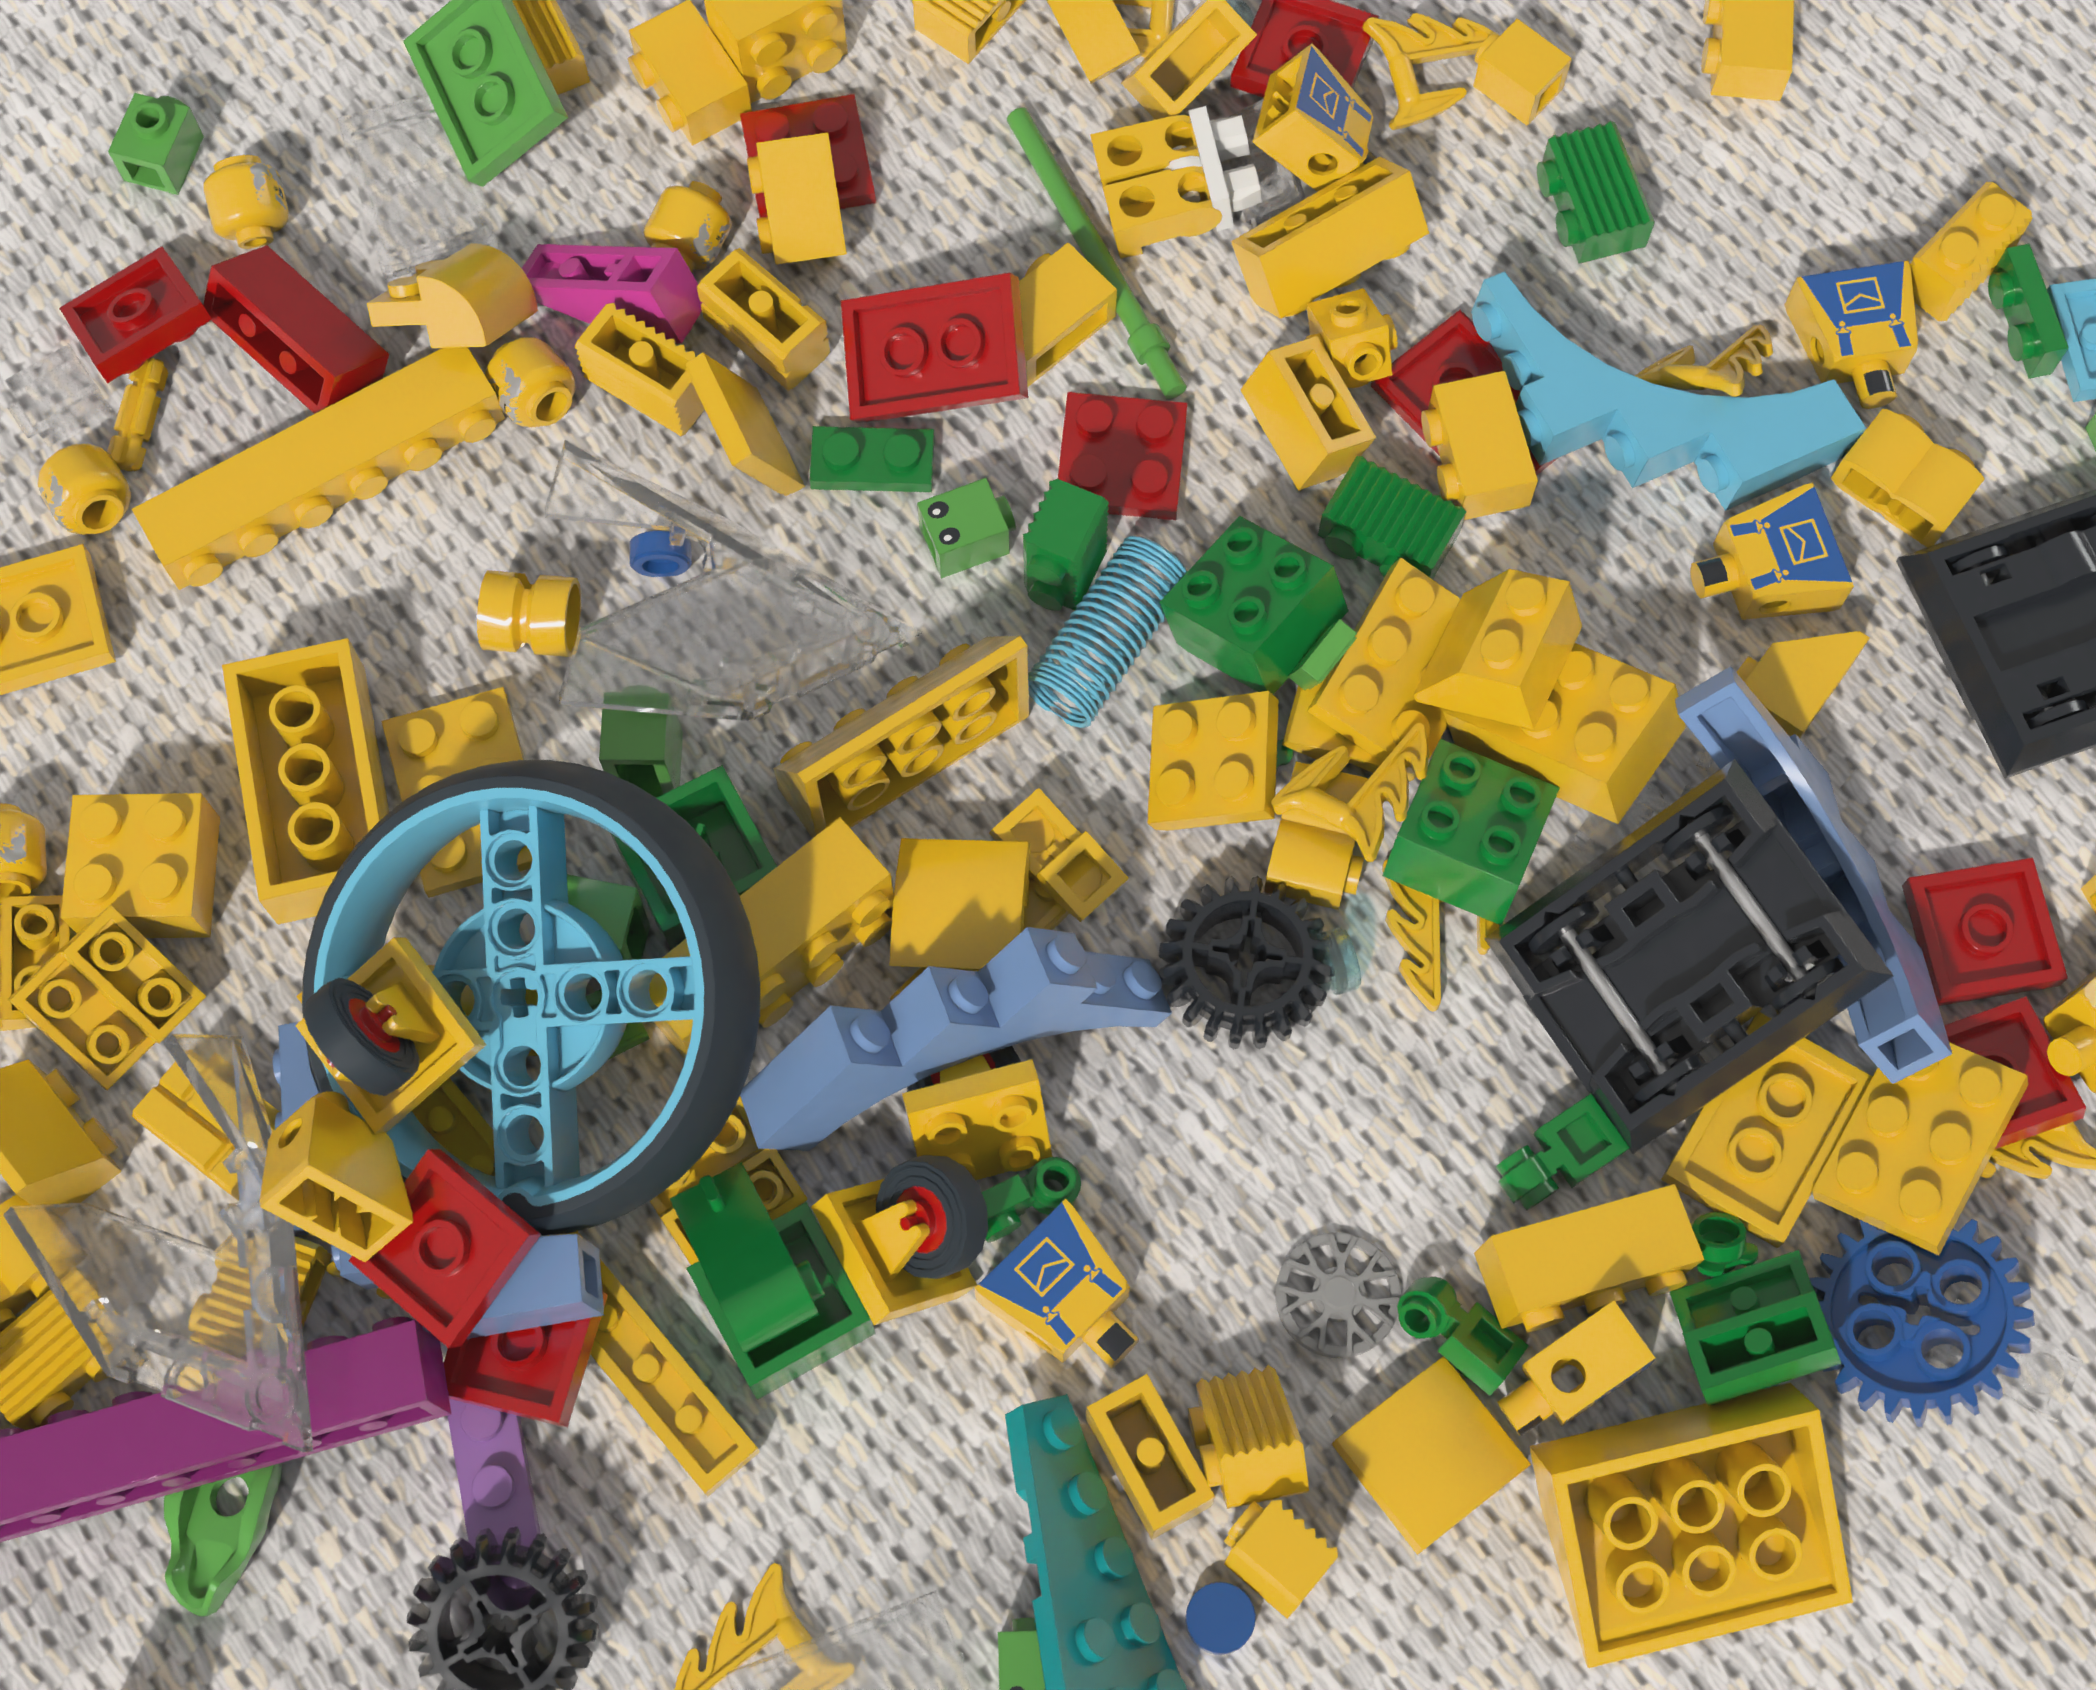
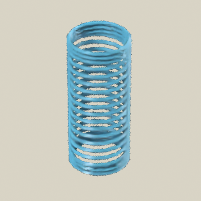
[1028,536,1187,728]

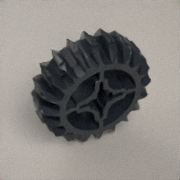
[1158,876,1333,1050]
[407,1526,599,1690]

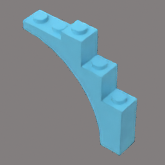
[1471,271,1866,511]

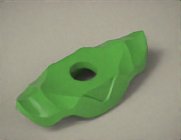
[164,1463,282,1617]

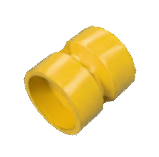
[477,570,581,657]

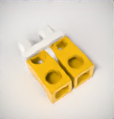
[1090,106,1262,259]

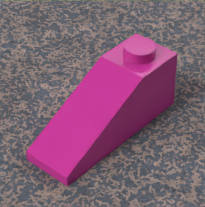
[521,244,702,344]

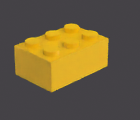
[1443,643,1686,824]

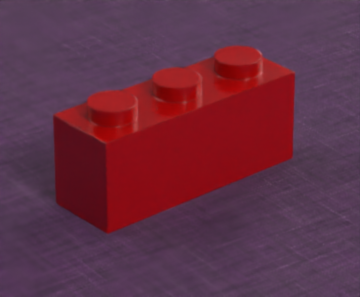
[203,245,389,414]

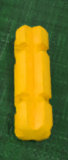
[107,358,168,471]

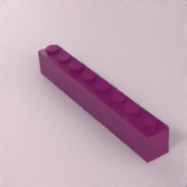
[0,1317,452,1542]

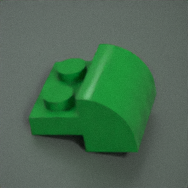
[1669,1250,1841,1406]

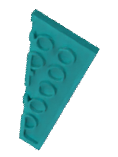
[1005,1394,1187,1690]

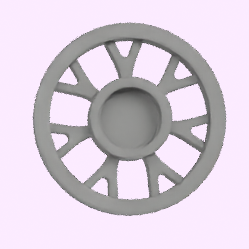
[1275,1232,1401,1358]

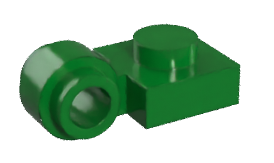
[1496,1094,1630,1211]
[982,1157,1081,1243]
[1397,1277,1529,1396]

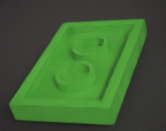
[403,0,568,187]

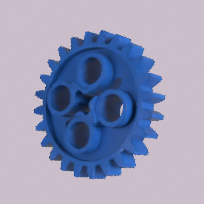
[1810,1219,2035,1427]

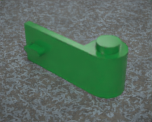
[670,1162,825,1354]

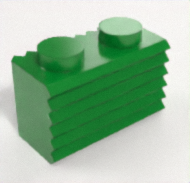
[1537,121,1655,264]
[1318,456,1466,579]
[1023,479,1109,611]

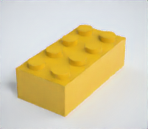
[222,638,390,925]
[649,817,894,1059]

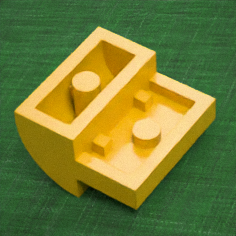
[367,243,538,348]

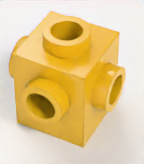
[1305,288,1398,388]

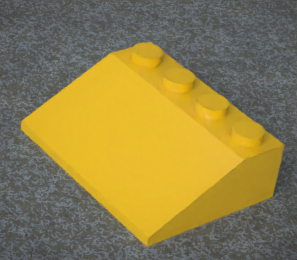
[773,635,1029,839]
[1529,1383,1853,1668]

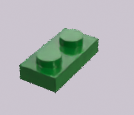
[1988,244,2069,379]
[809,426,935,492]

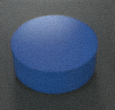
[629,531,692,577]
[1185,1582,1256,1655]

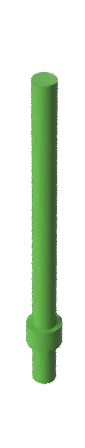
[1007,107,1187,399]

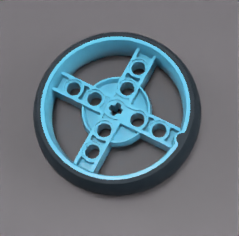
[302,760,760,1236]

